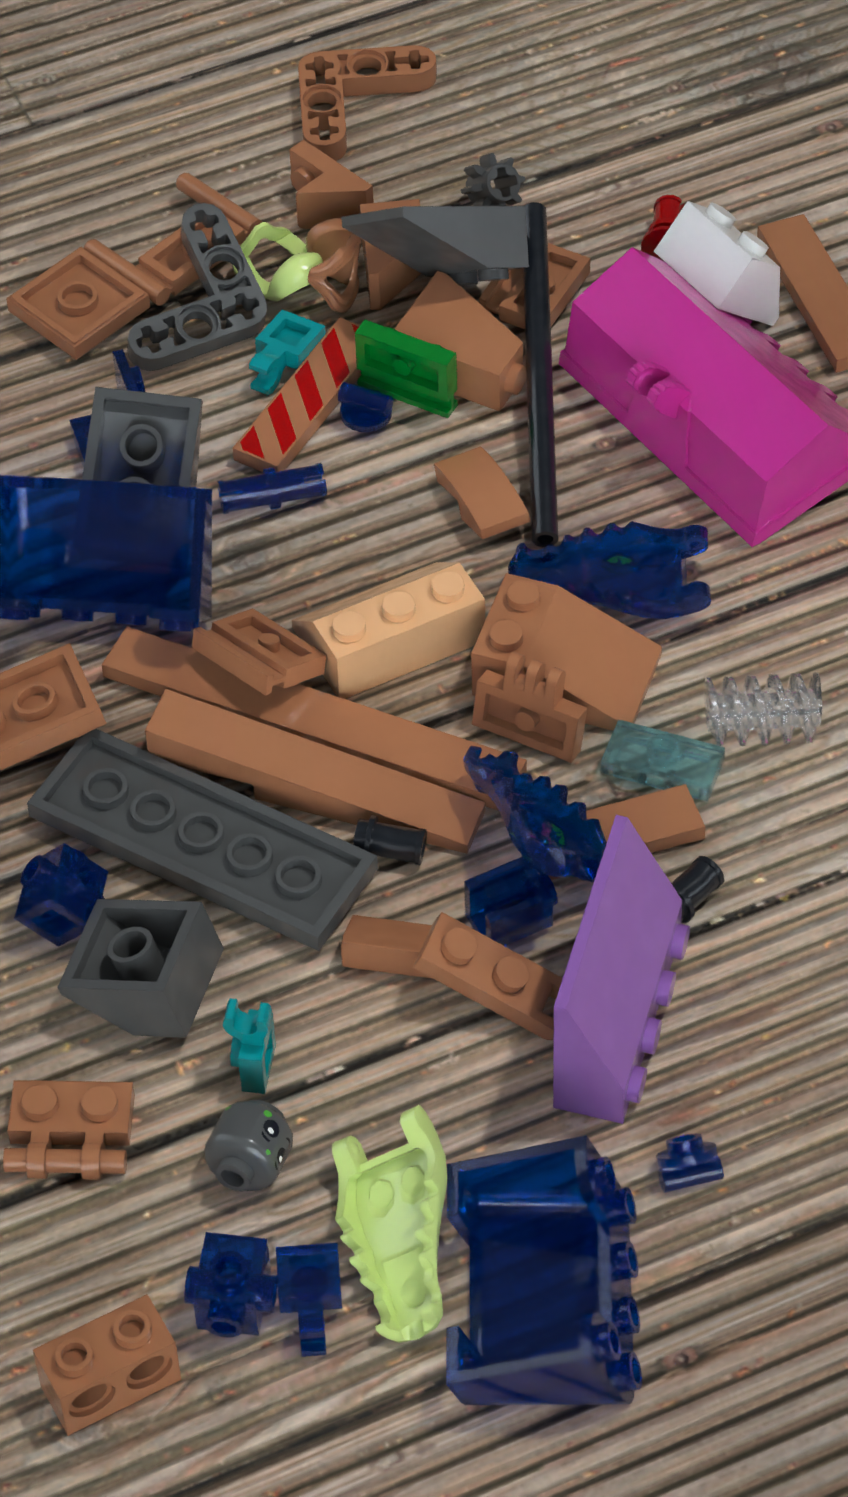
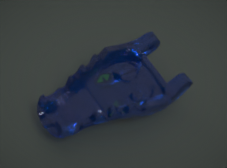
[508,521,711,619]
[463,746,607,882]

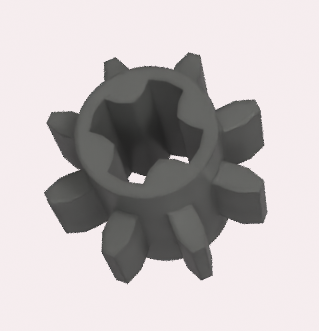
[461,153,525,206]

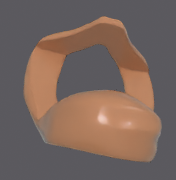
[306,218,362,313]

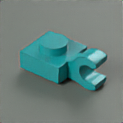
[249,310,326,395]
[223,998,276,1094]

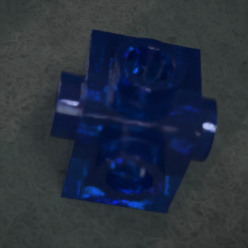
[14,843,109,947]
[184,1232,278,1338]

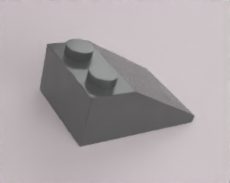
[341,206,529,285]
[73,387,203,569]

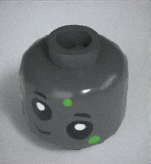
[204,1100,293,1191]

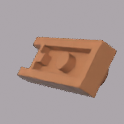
[413,912,563,1040]

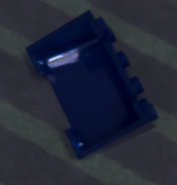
[0,474,212,631]
[446,1135,642,1405]

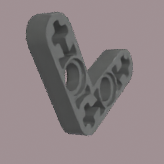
[127,203,267,371]

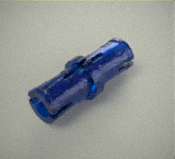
[217,463,327,514]

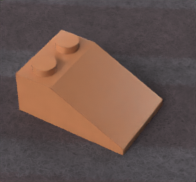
[471,573,662,735]

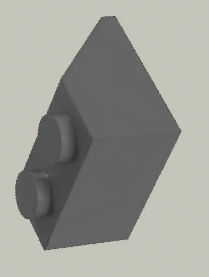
[58,899,224,1038]

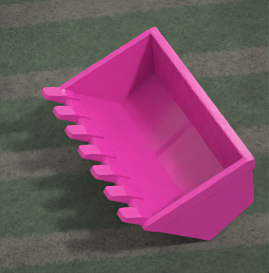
[558,247,848,547]

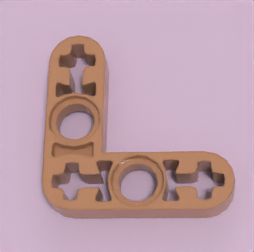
[298,45,437,161]

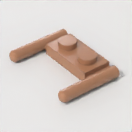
[84,173,262,306]

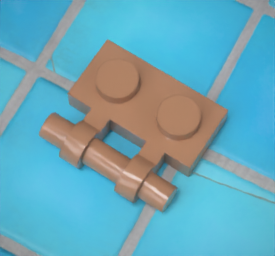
[3,1080,135,1180]

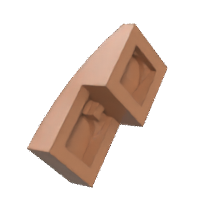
[434,446,530,539]

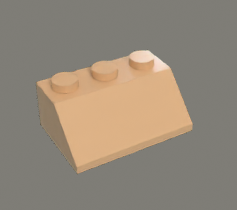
[292,562,485,699]

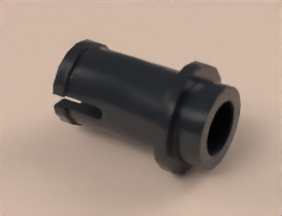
[353,815,427,866]
[671,856,725,923]

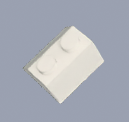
[654,201,780,326]

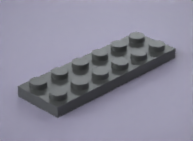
[27,729,378,951]

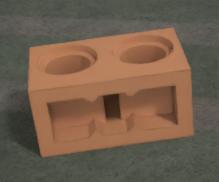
[33,1294,182,1436]

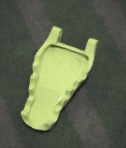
[332,1105,447,1343]

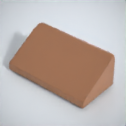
[341,915,433,979]

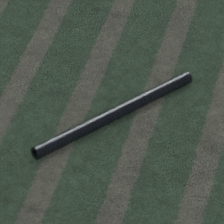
[523,202,559,547]

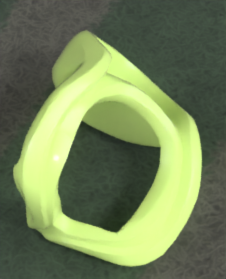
[232,222,323,302]

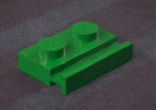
[355,320,458,418]

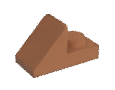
[289,139,374,229]

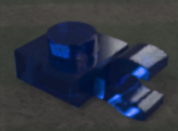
[276,1242,342,1357]

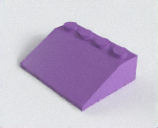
[553,815,690,1124]

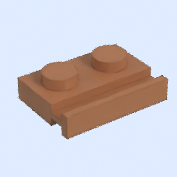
[479,243,591,329]
[192,608,327,695]

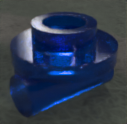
[338,382,394,432]
[656,1133,724,1193]

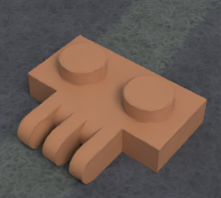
[472,652,588,763]

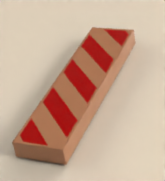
[233,317,361,479]

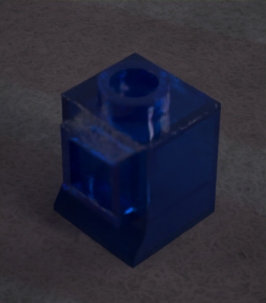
[464,855,558,946]

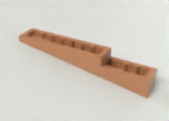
[145,689,485,854]

